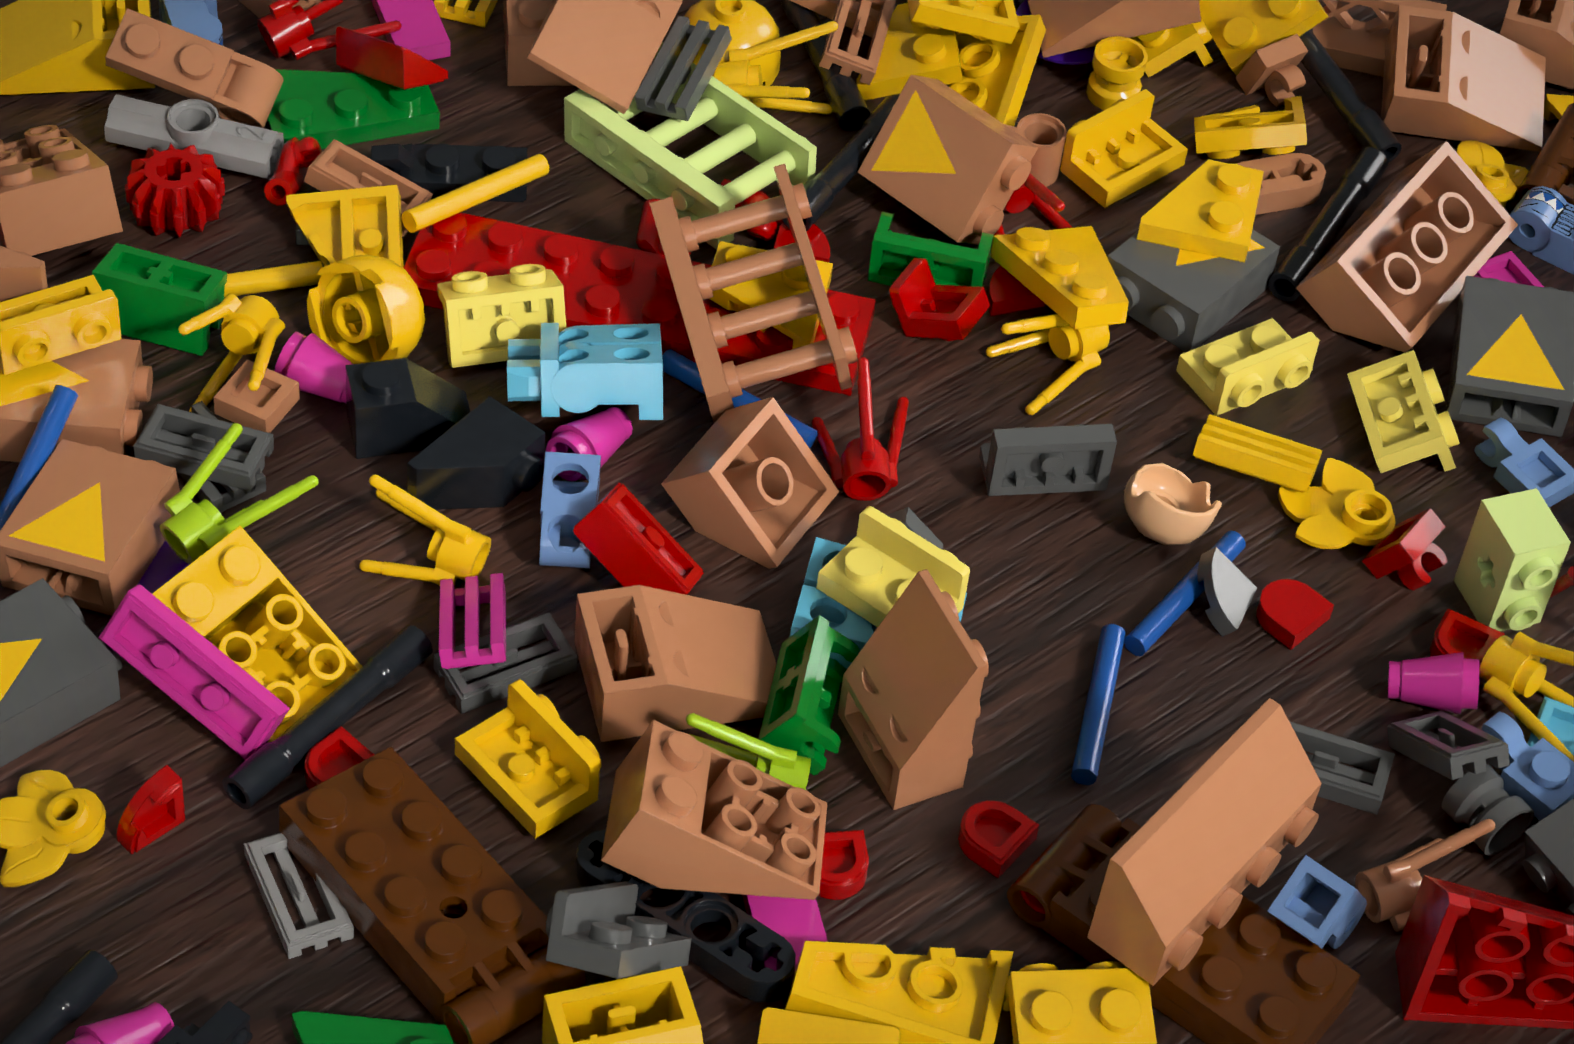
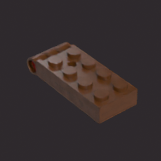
[279,747,586,1044]
[1007,804,1360,1044]

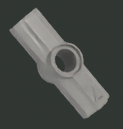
[104,94,284,179]

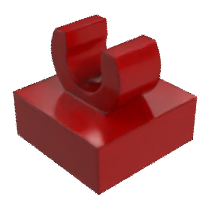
[1362,508,1448,591]

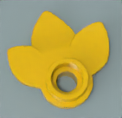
[1456,140,1529,208]
[1278,458,1395,549]
[0,770,106,887]

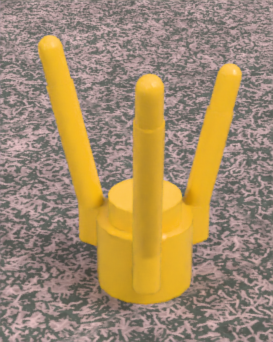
[714,21,838,115]
[178,293,285,413]
[986,314,1110,415]
[359,474,491,586]
[1479,631,1574,762]

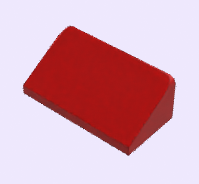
[336,26,448,89]
[573,482,704,595]

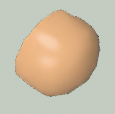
[1124,463,1222,545]

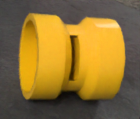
[1086,36,1148,110]

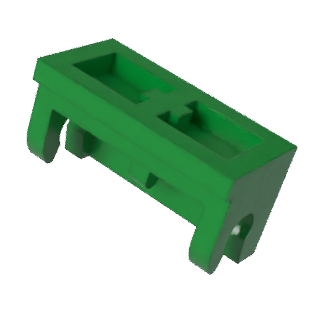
[867,211,994,287]
[92,243,227,356]
[758,615,860,776]

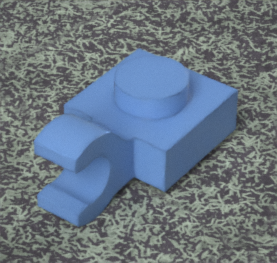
[1474,417,1574,507]
[1482,711,1574,821]

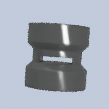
[1441,764,1534,856]

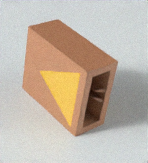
[858,75,1038,244]
[0,339,153,462]
[0,439,180,616]

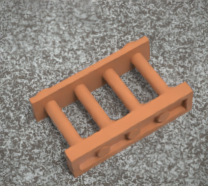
[649,164,858,423]

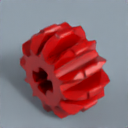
[125,142,225,238]

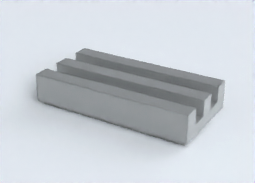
[244,833,354,959]

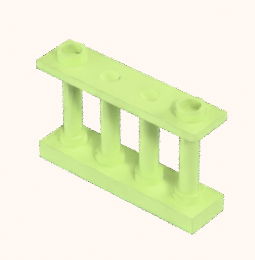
[564,42,817,249]

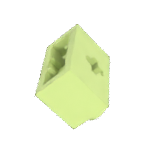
[1454,488,1571,631]

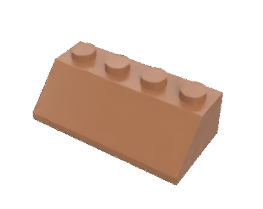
[1296,141,1518,352]
[1087,698,1322,986]

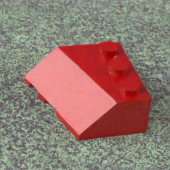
[1395,875,1574,1029]

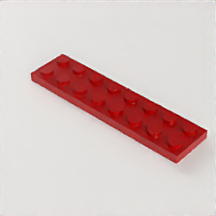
[403,212,876,396]

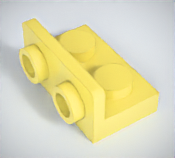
[437,264,566,368]
[1176,318,1320,416]
[1347,350,1460,473]
[816,506,970,627]

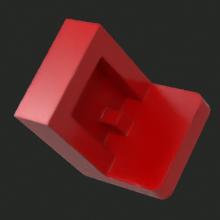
[889,258,990,341]

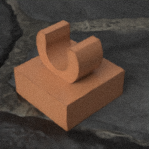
[1236,34,1308,107]
[213,360,300,433]

